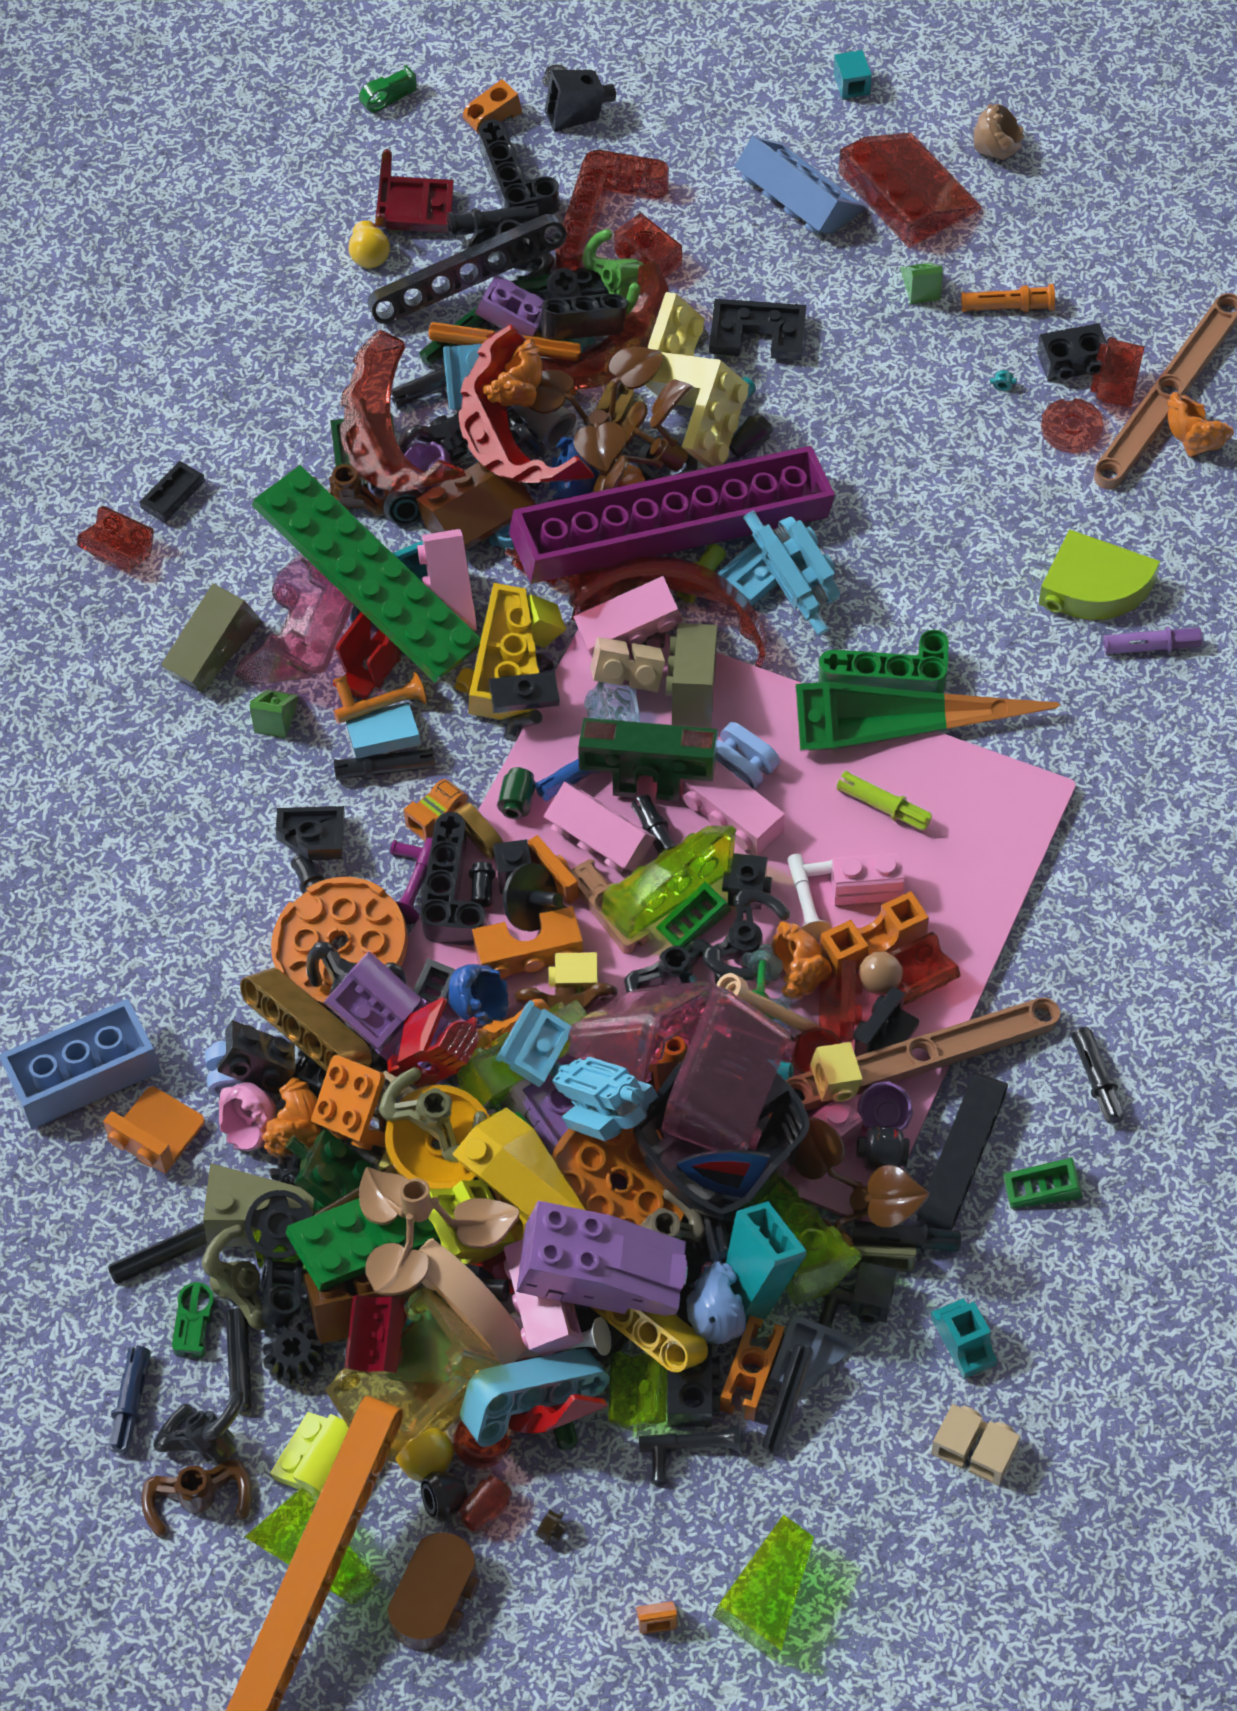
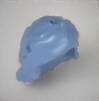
[686,1261,746,1345]

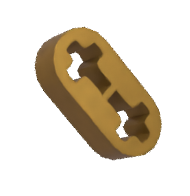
[595,380,634,425]
[454,802,504,859]

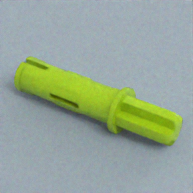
[836,770,932,831]

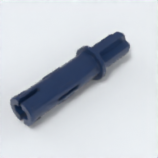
[108,1346,151,1454]

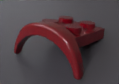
[375,149,454,233]

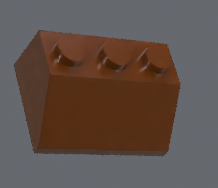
[416,462,536,551]

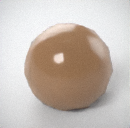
[858,951,903,995]

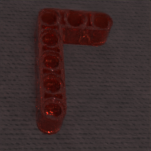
[555,150,669,271]

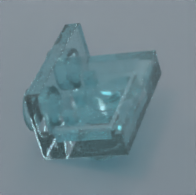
[584,682,640,722]

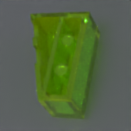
[244,1487,381,1605]
[712,1514,814,1661]

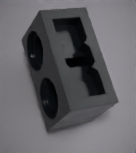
[1037,323,1110,381]
[667,1344,719,1427]

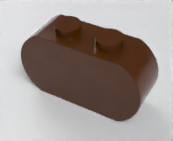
[387,1532,480,1651]

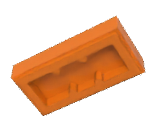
[528,835,579,904]

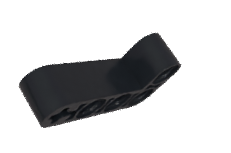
[479,119,560,216]
[421,812,486,946]

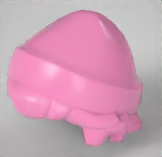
[218,1082,277,1151]

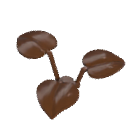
[529,346,663,474]
[593,379,694,492]
[794,1117,930,1281]

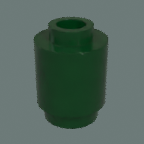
[497,767,536,819]

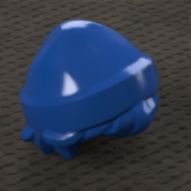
[449,964,509,1026]

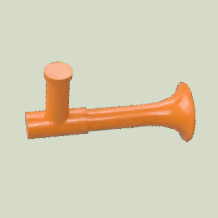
[333,672,426,724]

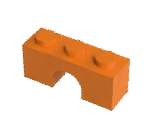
[820,891,929,981]
[472,906,583,979]

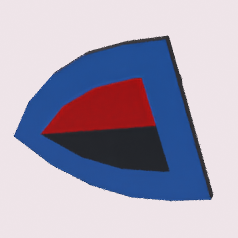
[677,1134,770,1198]

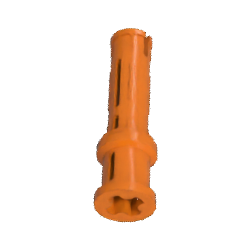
[961,283,1055,313]

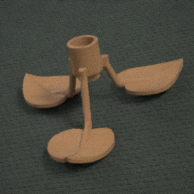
[359,1167,519,1296]

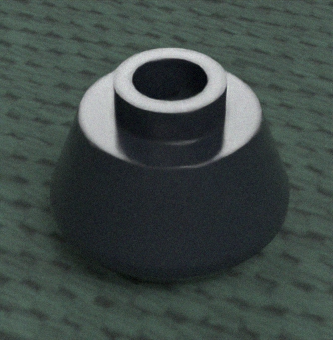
[384,484,423,526]
[421,1471,467,1522]

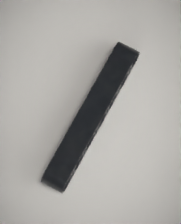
[367,214,567,324]

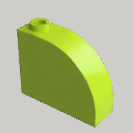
[1038,529,1160,620]

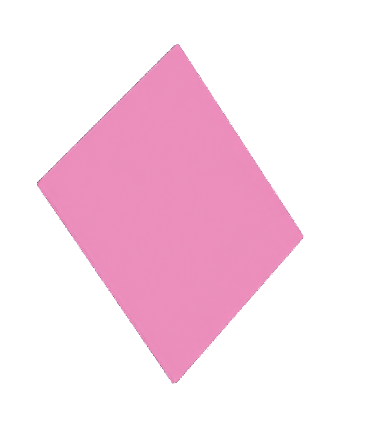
[401,628,1076,1222]

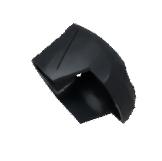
[633,1042,810,1222]

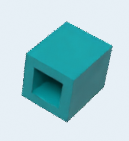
[833,49,872,100]

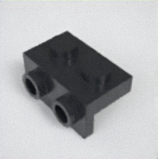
[852,986,919,1057]
[217,1020,296,1094]

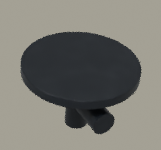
[503,863,567,932]

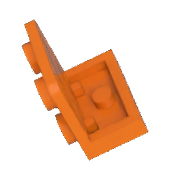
[310,1055,386,1150]
[103,1086,205,1174]

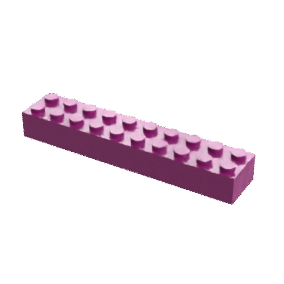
[509,446,835,584]

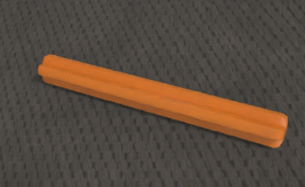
[428,322,581,362]

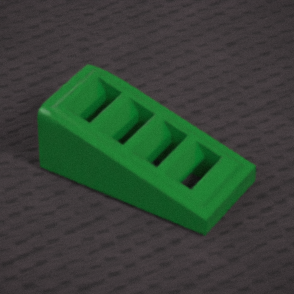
[655,881,732,948]
[1003,1157,1083,1209]

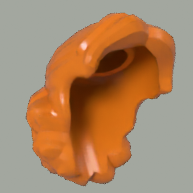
[483,339,543,407]
[1166,392,1234,457]
[771,921,833,1000]
[262,1078,321,1159]

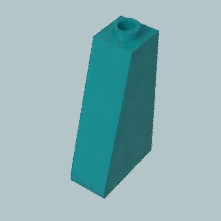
[726,1201,807,1325]

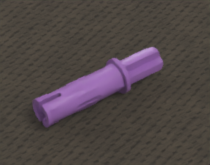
[1103,627,1203,654]

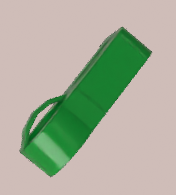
[359,65,417,113]
[172,1282,215,1358]

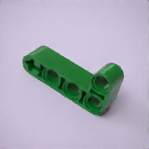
[818,629,949,693]

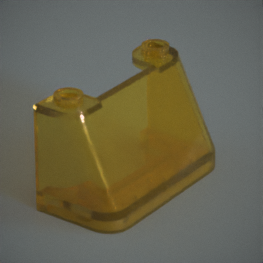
[325,1286,501,1463]

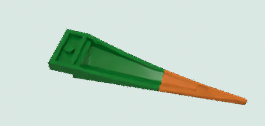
[795,682,1060,752]

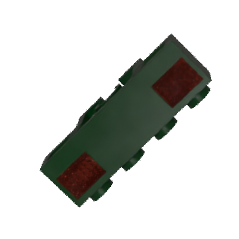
[578,718,718,802]

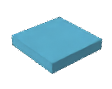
[346,702,421,759]

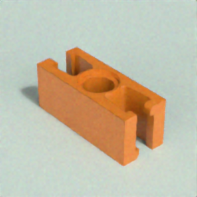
[719,1315,785,1421]

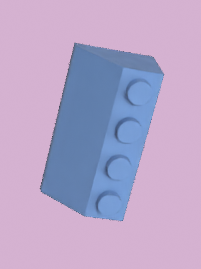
[734,136,866,235]
[0,999,161,1130]

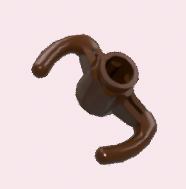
[313,464,394,517]
[514,983,618,1037]
[141,1459,253,1537]

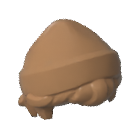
[973,103,1025,160]

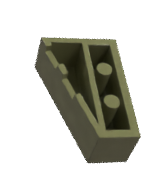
[161,583,262,692]
[666,623,717,728]
[203,1163,317,1247]

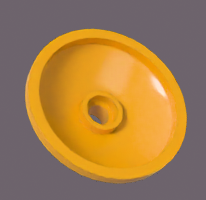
[385,1085,489,1189]

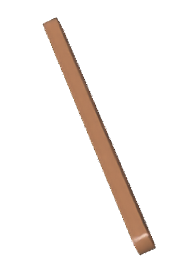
[1094,293,1237,489]
[786,997,1060,1111]

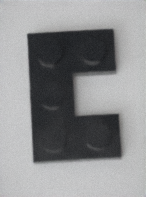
[709,299,806,360]

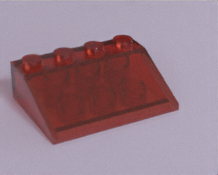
[839,132,982,248]

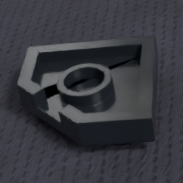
[275,806,345,861]

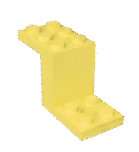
[645,292,749,468]

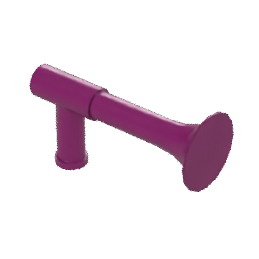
[390,838,432,925]

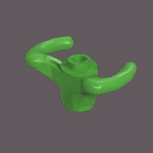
[582,229,647,316]

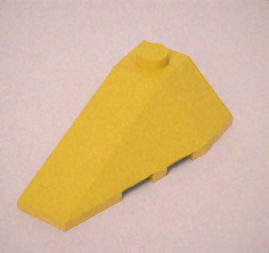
[468,583,539,720]
[452,1107,586,1218]

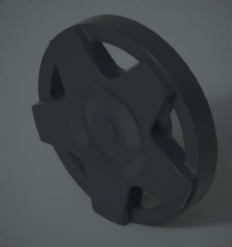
[245,1190,313,1259]

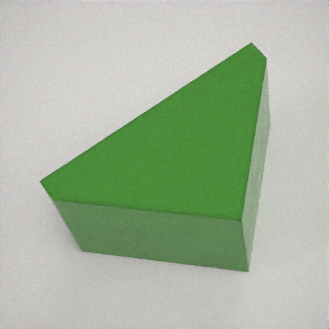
[900,262,943,304]
[250,689,299,738]

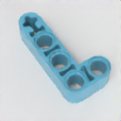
[460,1348,609,1447]

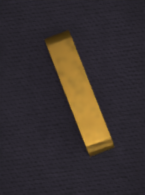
[240,967,372,1072]

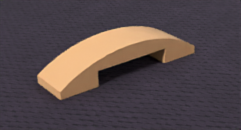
[419,1238,527,1366]

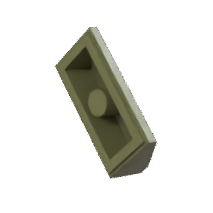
[848,1243,916,1272]

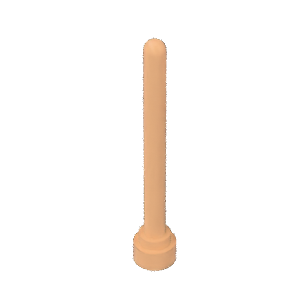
[716,973,820,1037]

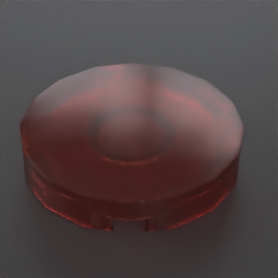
[1041,398,1104,453]

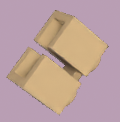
[590,637,665,692]
[931,1404,1020,1486]

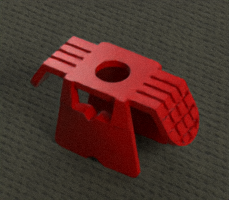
[332,612,402,700]
[387,997,478,1089]

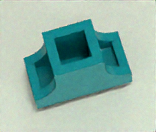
[930,1298,998,1379]

